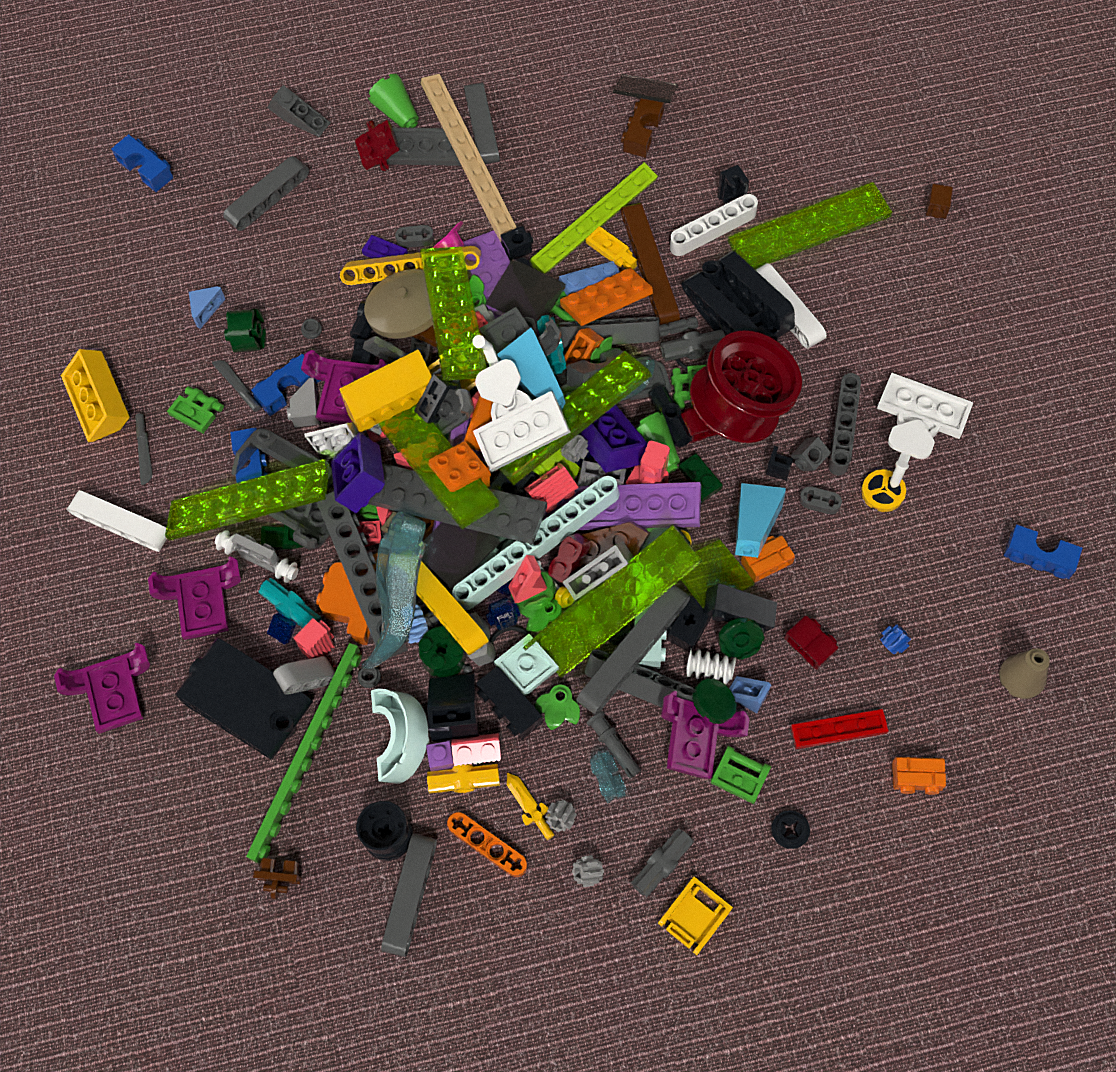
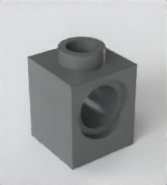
[790,437,831,471]

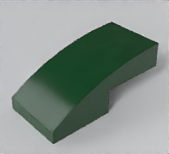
[260,524,303,550]

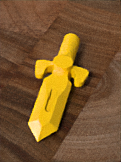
[507,773,555,840]

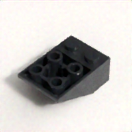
[427,673,479,742]

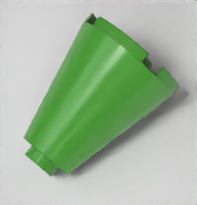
[368,74,418,128]
[636,412,680,474]

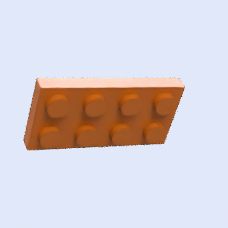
[560,268,653,326]

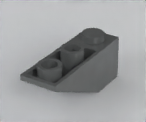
[267,85,331,137]

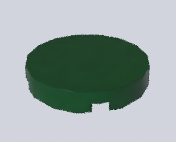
[718,618,765,660]
[692,679,736,724]

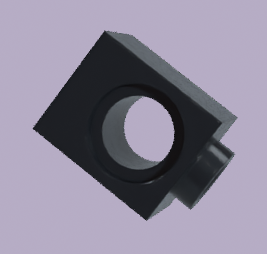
[500,226,534,262]

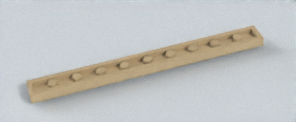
[421,74,517,242]

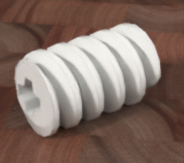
[686,648,736,685]

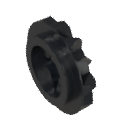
[771,810,810,849]

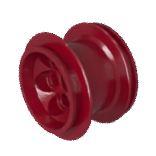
[690,331,802,443]

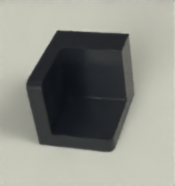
[766,445,793,481]

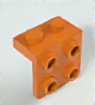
[428,441,491,492]

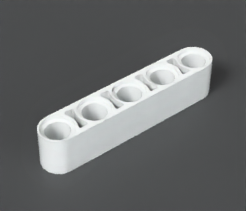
[670,194,758,256]
[756,263,826,349]
[67,491,171,552]

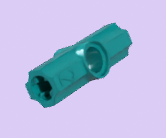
[537,315,566,374]
[258,578,322,628]

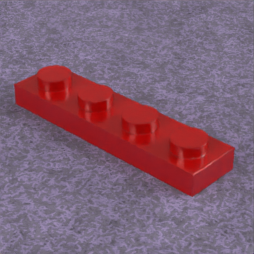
[790,709,889,750]

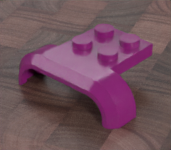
[301,350,386,424]
[148,556,241,640]
[54,643,150,734]
[661,691,749,780]

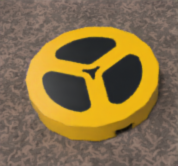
[861,469,907,512]

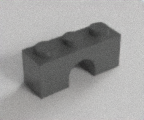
[567,348,633,394]

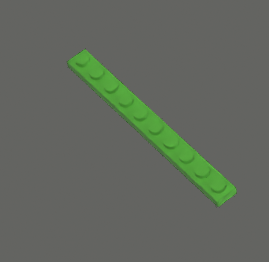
[246,643,362,865]

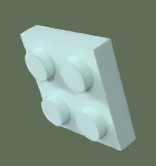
[494,634,559,696]

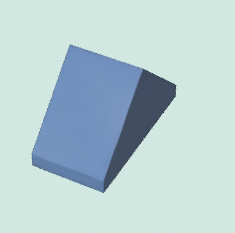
[189,286,225,329]
[729,676,771,713]

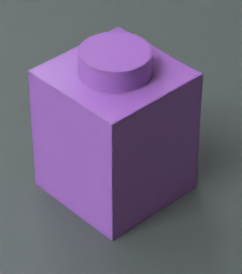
[426,741,455,771]

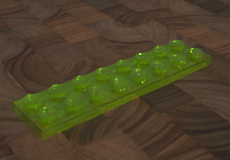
[728,182,892,269]
[420,246,487,381]
[498,351,652,485]
[377,404,500,529]
[165,459,330,541]
[535,525,703,677]

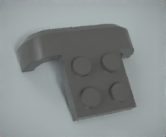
[478,307,561,371]
[403,362,474,445]
[268,483,353,550]

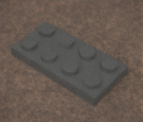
[387,127,462,166]

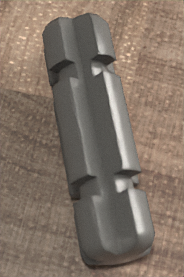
[659,317,698,337]

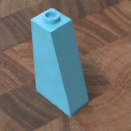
[497,328,566,410]
[735,483,786,558]

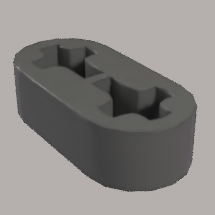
[395,225,434,248]
[799,487,842,514]

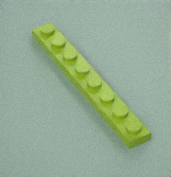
[530,162,658,276]

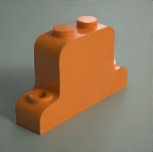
[316,553,391,645]

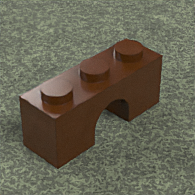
[621,94,665,158]

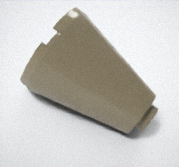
[999,648,1050,699]

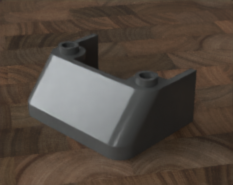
[231,428,333,518]

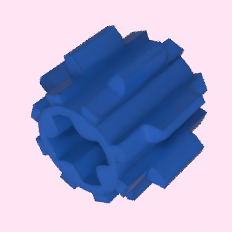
[880,624,911,654]

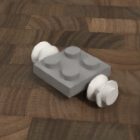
[215,530,299,583]

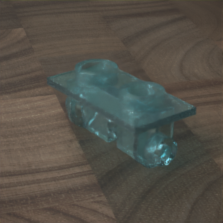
[590,751,626,804]

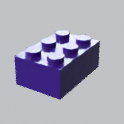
[574,404,648,473]
[331,432,385,513]

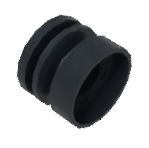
[356,801,413,861]

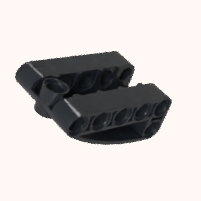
[681,251,795,341]
[175,638,313,760]

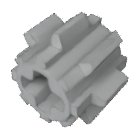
[560,433,589,463]
[545,800,577,832]
[572,855,604,887]

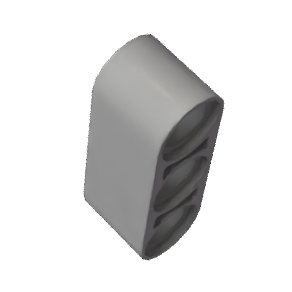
[273,656,335,695]

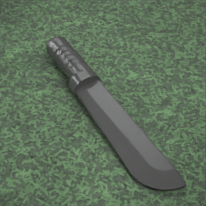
[212,360,260,412]
[135,413,152,485]

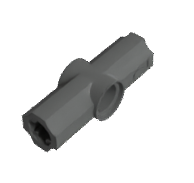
[660,329,725,362]
[631,828,694,898]

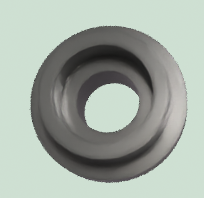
[358,665,381,688]

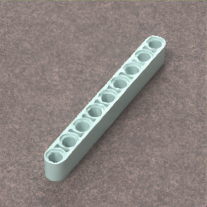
[452,476,620,610]

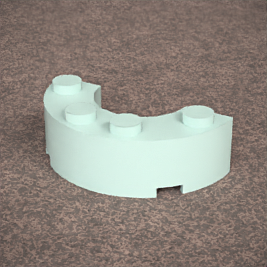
[371,689,429,784]

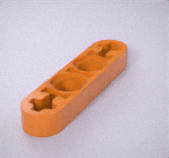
[447,812,527,877]

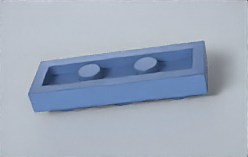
[558,261,620,296]

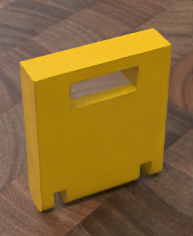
[658,877,733,955]

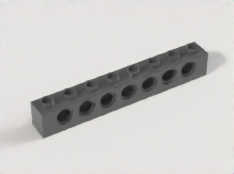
[315,491,409,661]

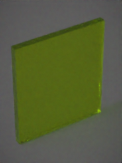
[670,539,755,609]
[523,589,594,651]

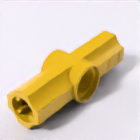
[427,764,500,794]

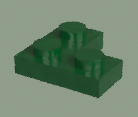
[679,454,723,503]

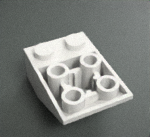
[304,423,364,464]

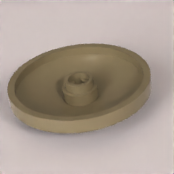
[364,269,447,339]

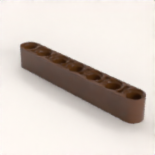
[621,203,680,325]

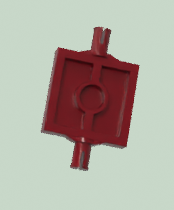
[355,120,400,171]

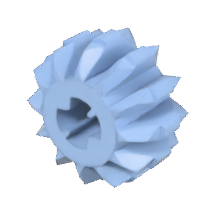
[397,604,429,644]

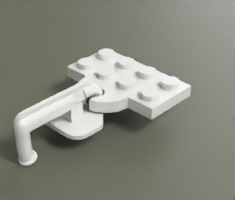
[473,335,571,472]
[877,373,973,488]

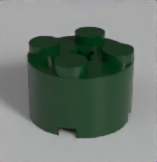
[224,309,266,353]
[418,625,466,677]

